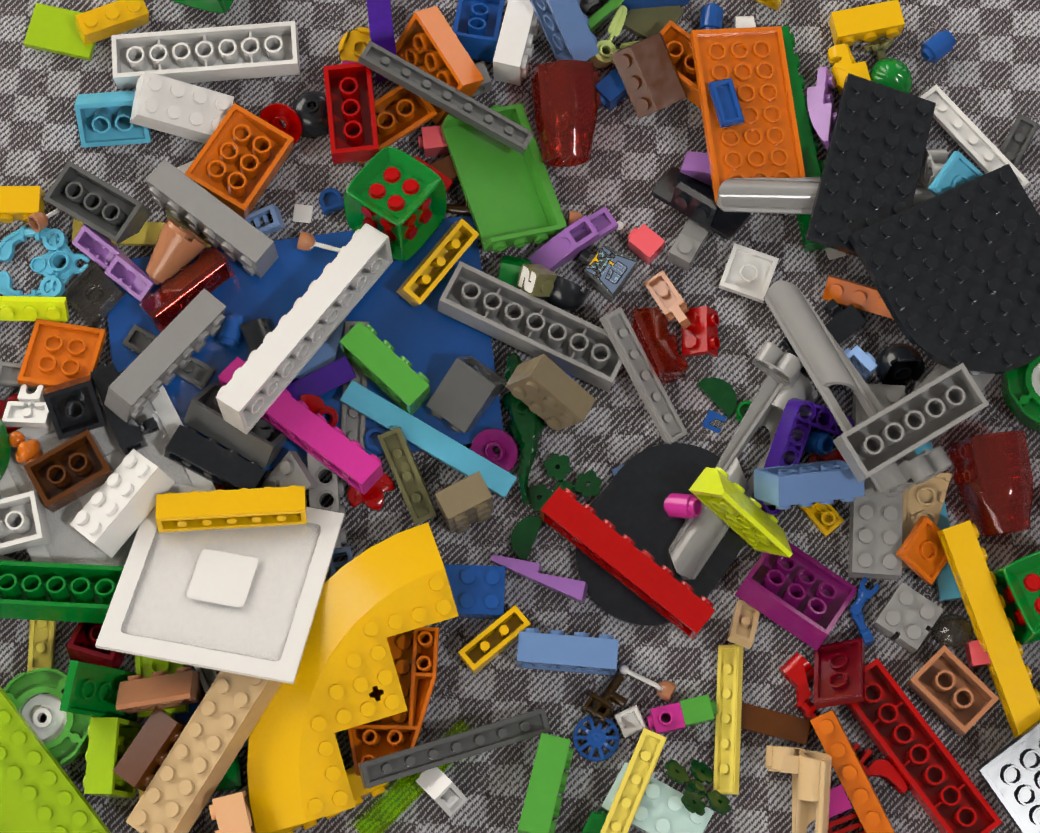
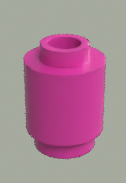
[664,493,702,519]

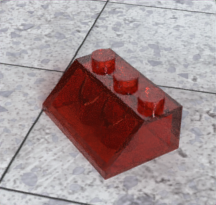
[631,307,688,386]

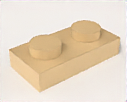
[727,599,760,649]

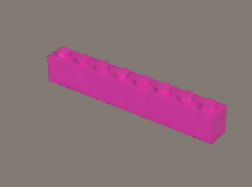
[218,357,384,495]

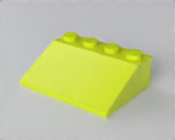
[689,467,793,558]

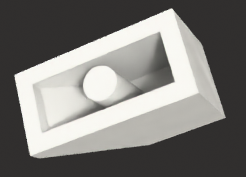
[416,767,468,817]

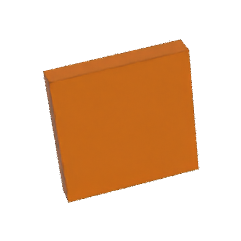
[895,516,948,585]

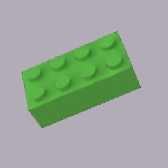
[339,321,431,415]
[517,733,574,833]

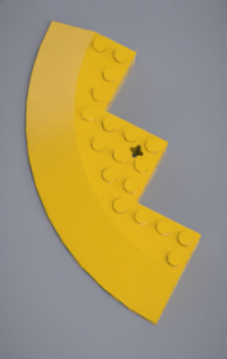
[247,522,459,833]

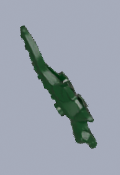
[502,353,545,505]

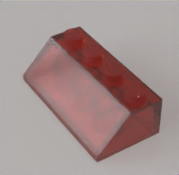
[139,247,235,332]

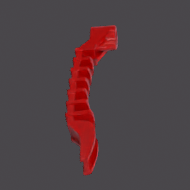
[779,652,908,795]

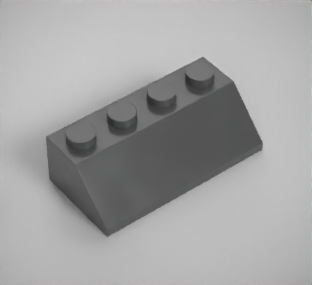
[43,161,151,244]
[183,381,289,469]

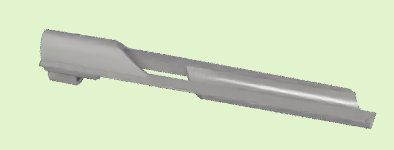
[716,148,948,215]
[763,280,953,495]
[669,341,818,580]

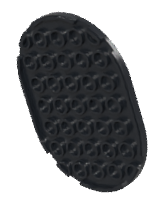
[575,443,745,626]

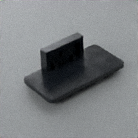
[651,167,751,240]

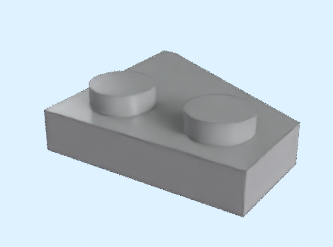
[262,451,318,490]

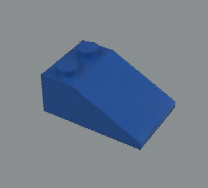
[453,0,505,62]

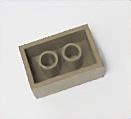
[505,354,596,431]
[435,471,494,534]

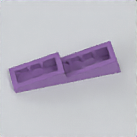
[72,224,155,302]
[491,554,588,604]

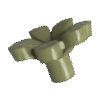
[864,38,894,61]

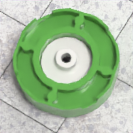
[4,668,94,767]

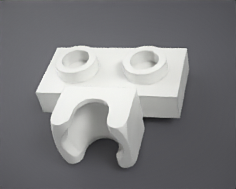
[2,384,51,428]

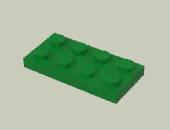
[60,660,136,721]

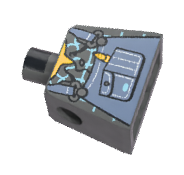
[578,246,638,303]

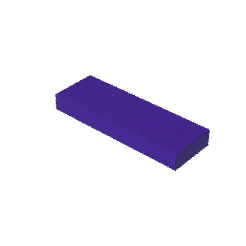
[286,356,357,401]

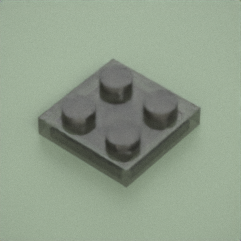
[62,261,126,328]

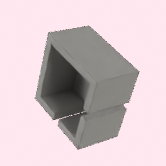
[871,582,944,654]

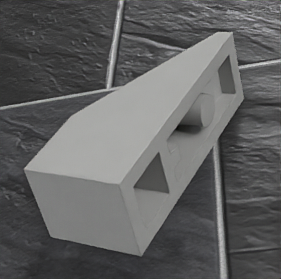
[667,218,711,272]

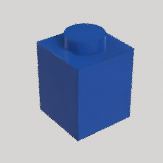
[594,69,628,111]

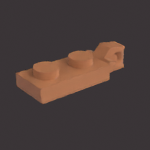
[643,270,691,329]

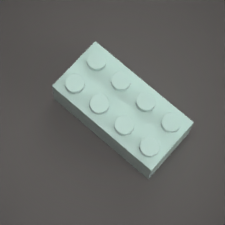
[601,762,714,833]

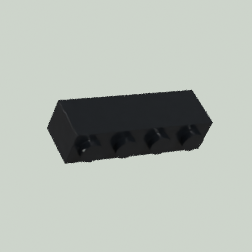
[164,425,266,490]

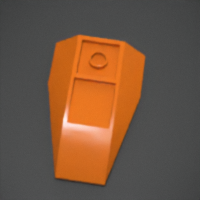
[348,627,440,777]

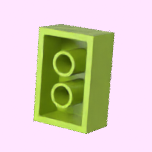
[83,717,141,798]

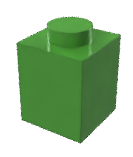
[679,694,717,728]

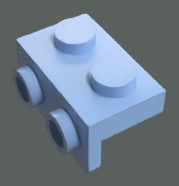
[844,345,877,383]

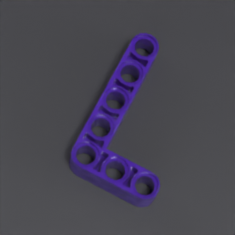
[367,0,397,83]
[753,398,855,515]

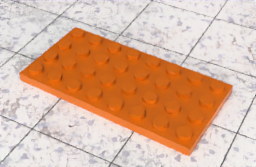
[690,26,805,203]

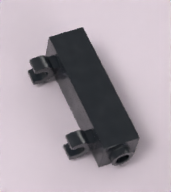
[781,299,867,376]
[90,363,160,455]

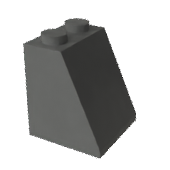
[426,355,507,433]

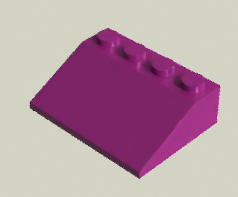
[735,541,858,651]

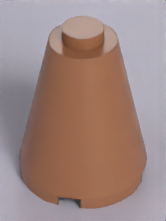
[145,217,207,285]

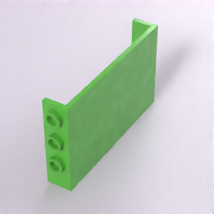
[440,103,567,252]

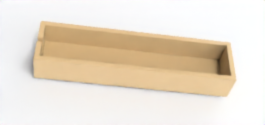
[126,671,282,833]

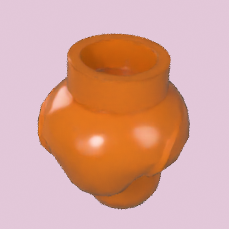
[8,431,44,464]

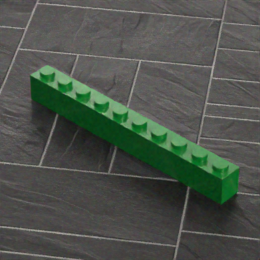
[781,26,829,252]

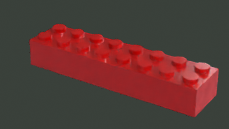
[540,487,715,640]
[844,658,1003,833]

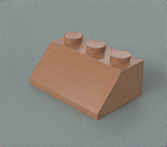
[116,667,203,714]

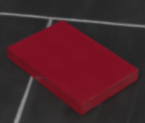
[813,638,865,709]

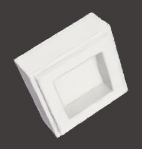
[614,705,647,738]

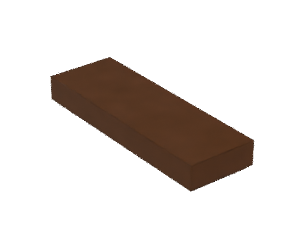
[741,703,811,745]

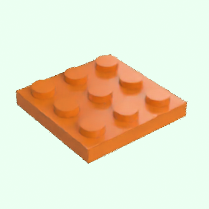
[17,319,107,388]

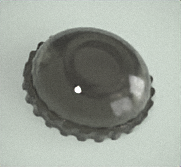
[931,614,974,648]

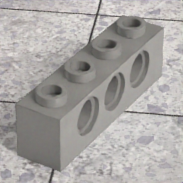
[307,453,347,549]

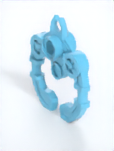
[0,226,90,297]

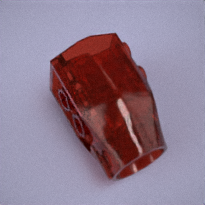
[531,60,600,167]
[950,430,1033,537]

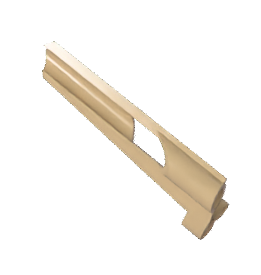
[765,745,832,833]

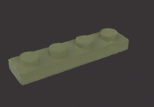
[377,426,438,525]

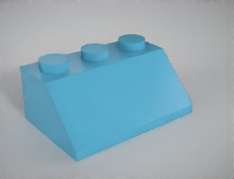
[74,90,151,148]

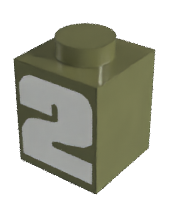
[517,264,557,297]

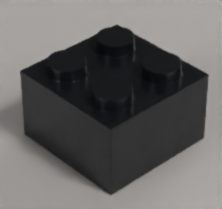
[43,374,107,440]

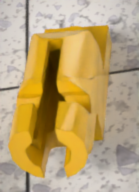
[827,44,871,94]

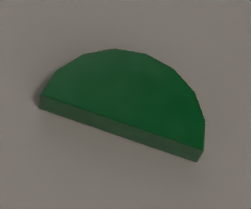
[696,377,737,419]
[510,516,543,561]

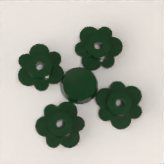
[528,454,602,512]
[664,760,731,816]

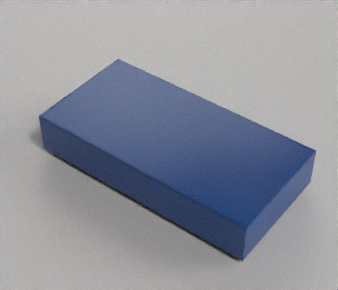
[708,78,745,128]

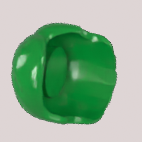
[870,58,912,94]

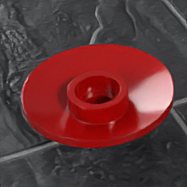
[259,103,302,145]

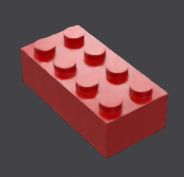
[323,63,380,164]

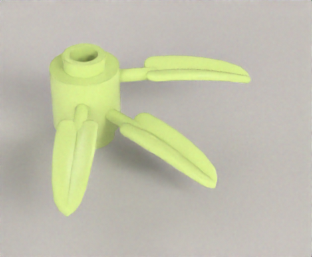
[590,5,641,69]

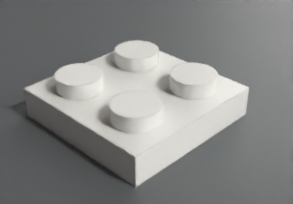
[718,243,779,303]

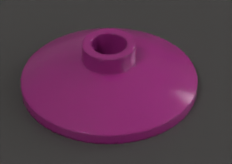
[471,428,518,472]

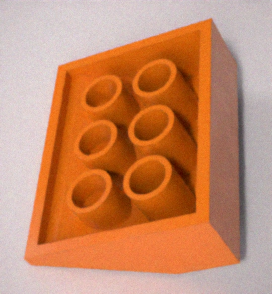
[395,6,484,126]
[185,103,294,219]

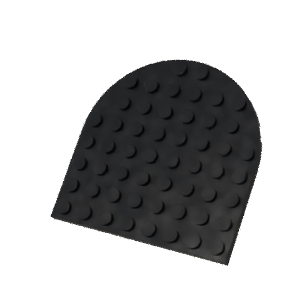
[848,164,1040,375]

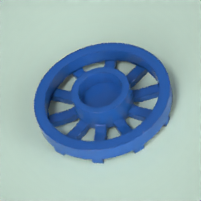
[573,715,620,762]

